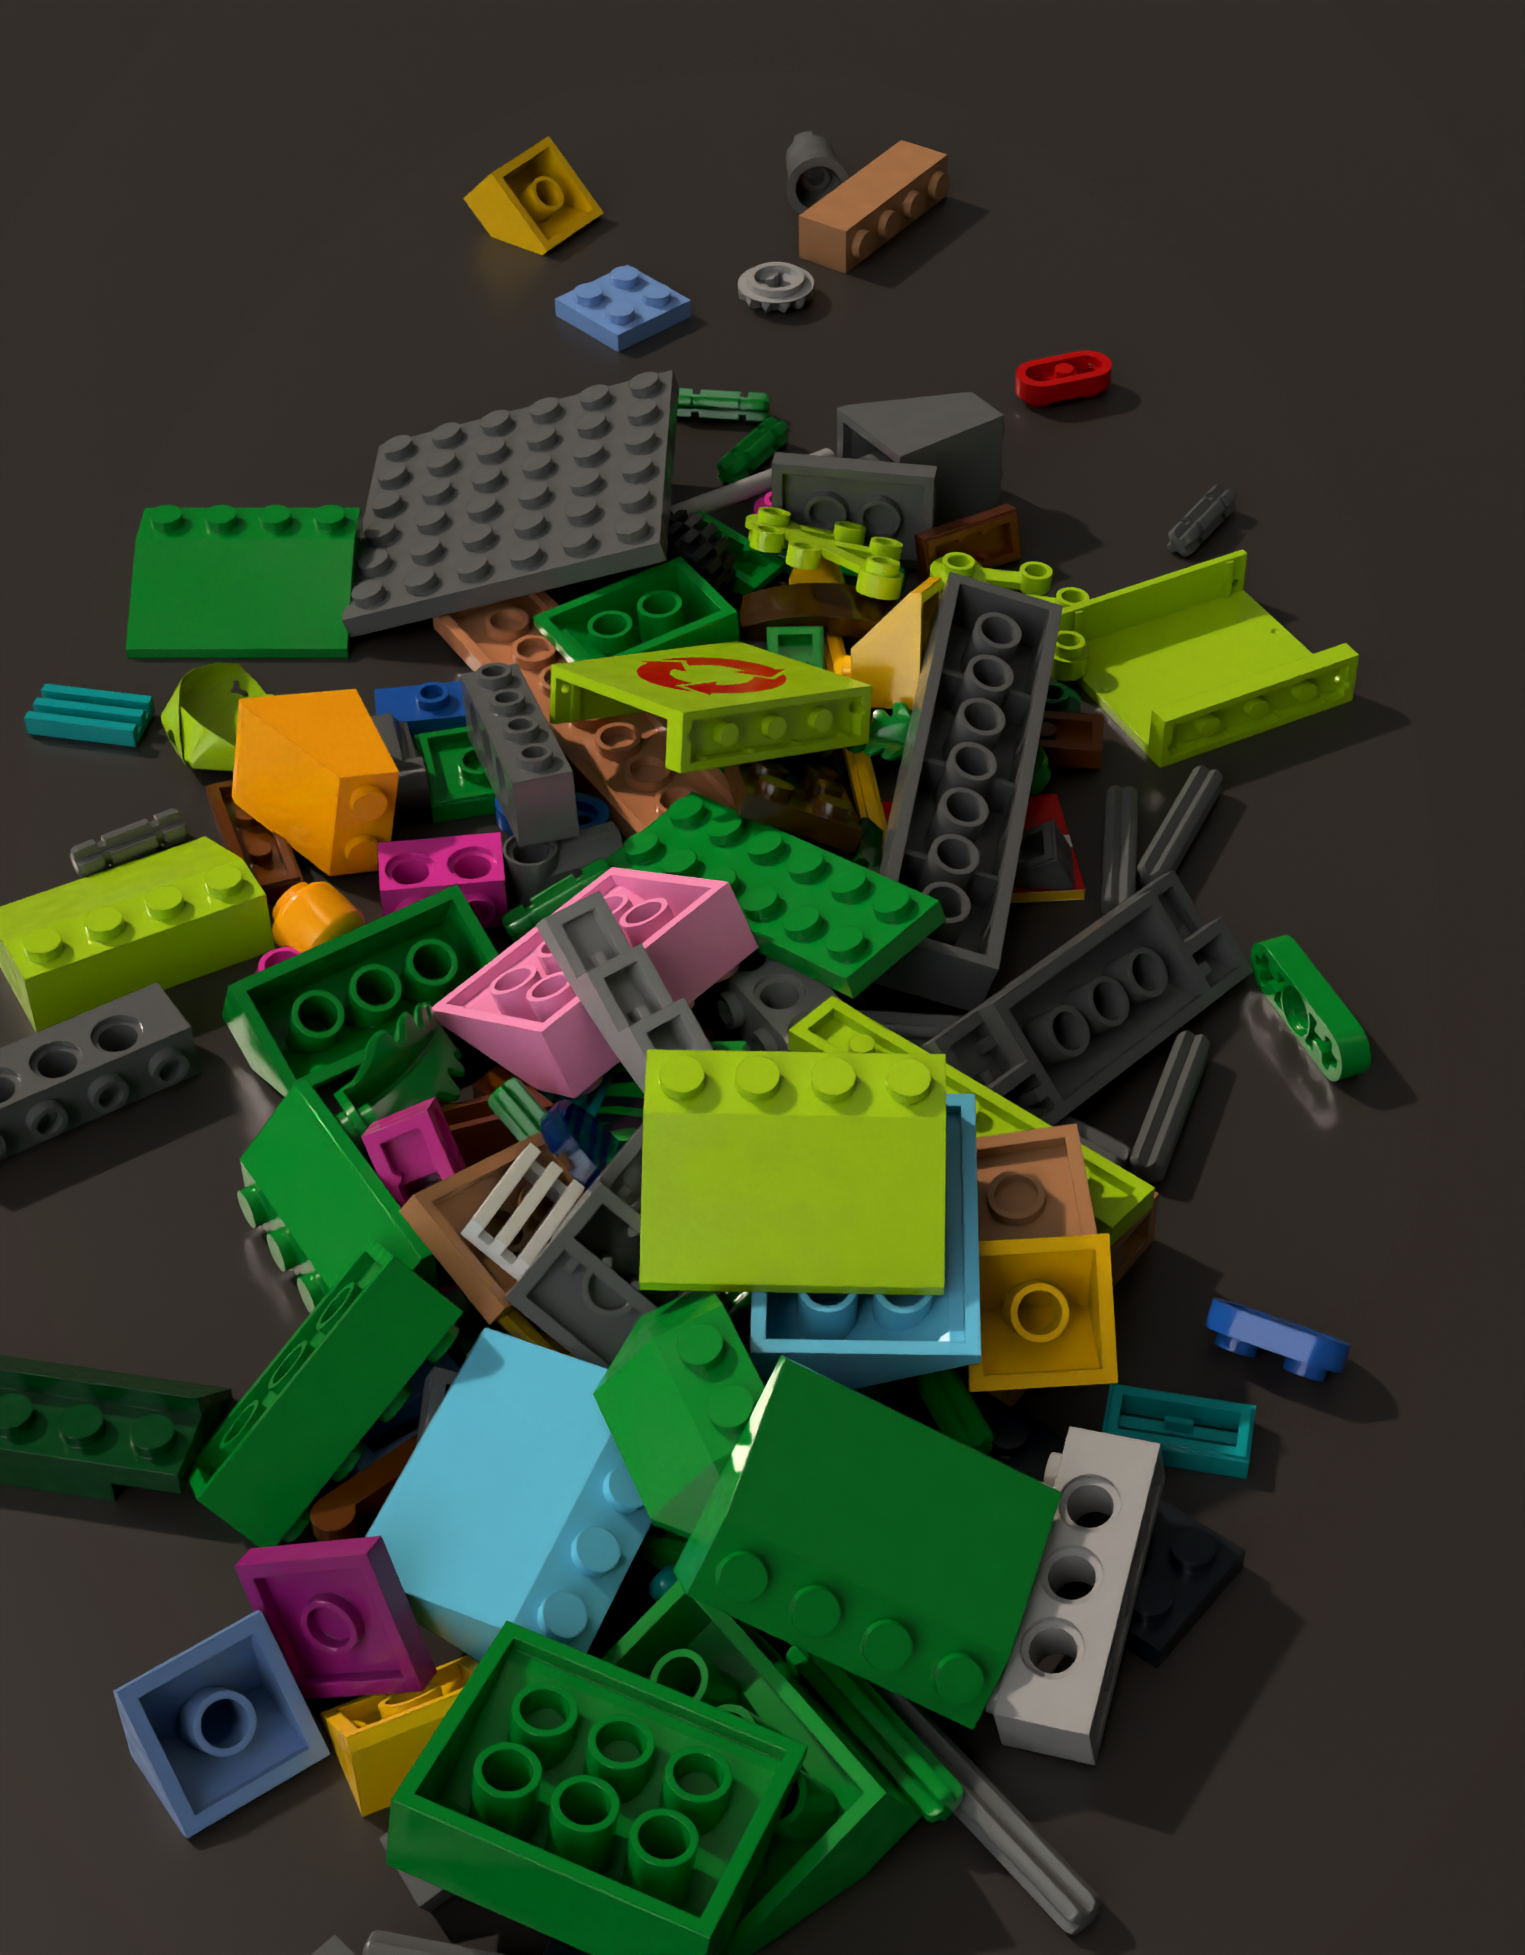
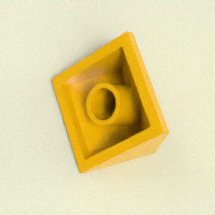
[965,1233,1118,1392]
[320,1655,479,1817]

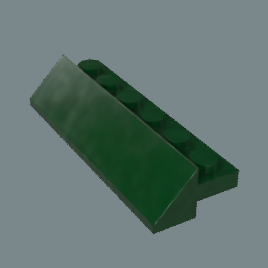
[0,1355,233,1502]

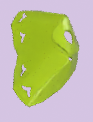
[161,662,274,772]

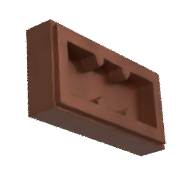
[914,503,1022,584]

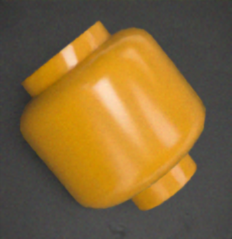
[272,881,365,953]

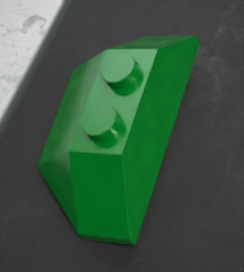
[593,1291,765,1539]

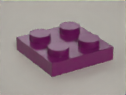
[234,1536,437,1699]

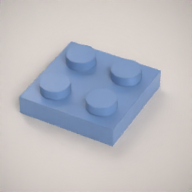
[555,265,691,352]

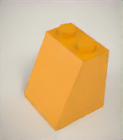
[232,689,399,876]

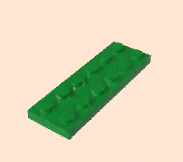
[605,791,946,999]

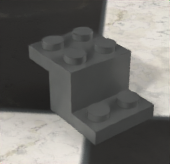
[504,1123,692,1369]

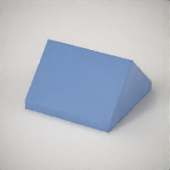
[113,1610,330,1838]

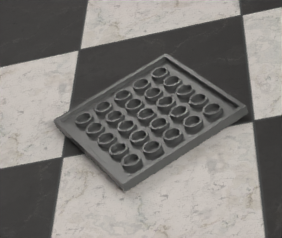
[342,370,679,638]

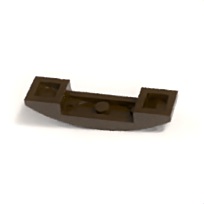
[739,583,904,642]

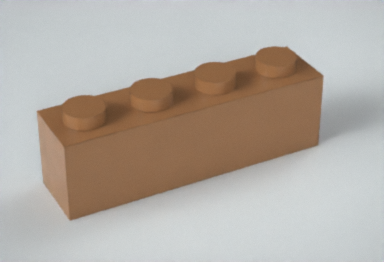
[799,140,950,274]

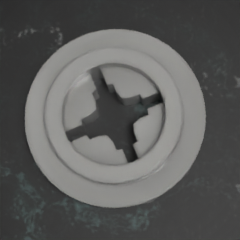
[738,262,814,313]

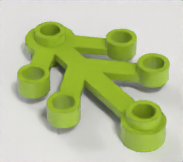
[745,507,904,600]
[930,552,1090,681]

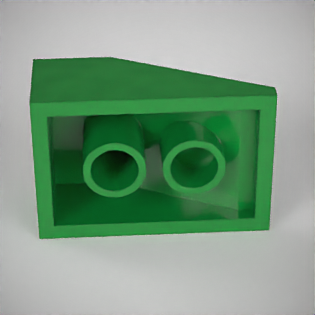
[533,556,740,662]

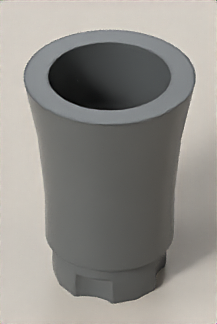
[785,131,849,214]

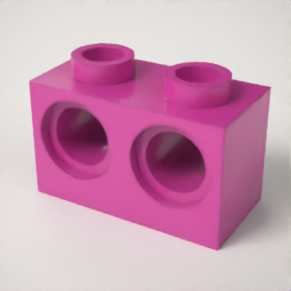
[378,832,508,929]
[361,1097,467,1259]

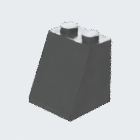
[837,392,1005,527]

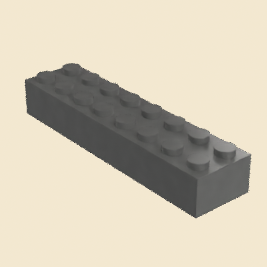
[873,572,1063,1011]

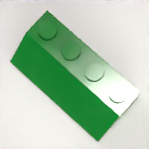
[222,884,499,1097]
[237,1079,439,1313]
[188,1238,463,1548]

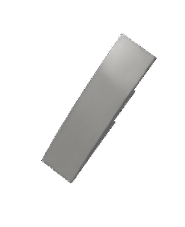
[536,890,713,1093]

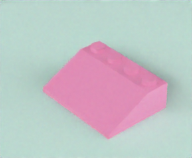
[432,867,759,1098]

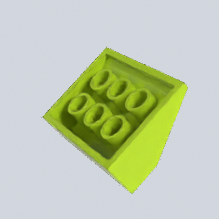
[0,836,275,1033]
[639,1049,946,1296]

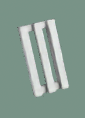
[460,1142,585,1280]

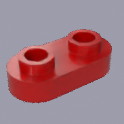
[1015,350,1112,407]

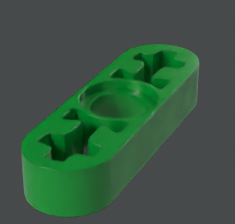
[1250,935,1371,1082]

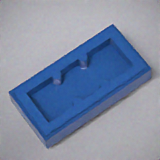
[374,681,466,737]

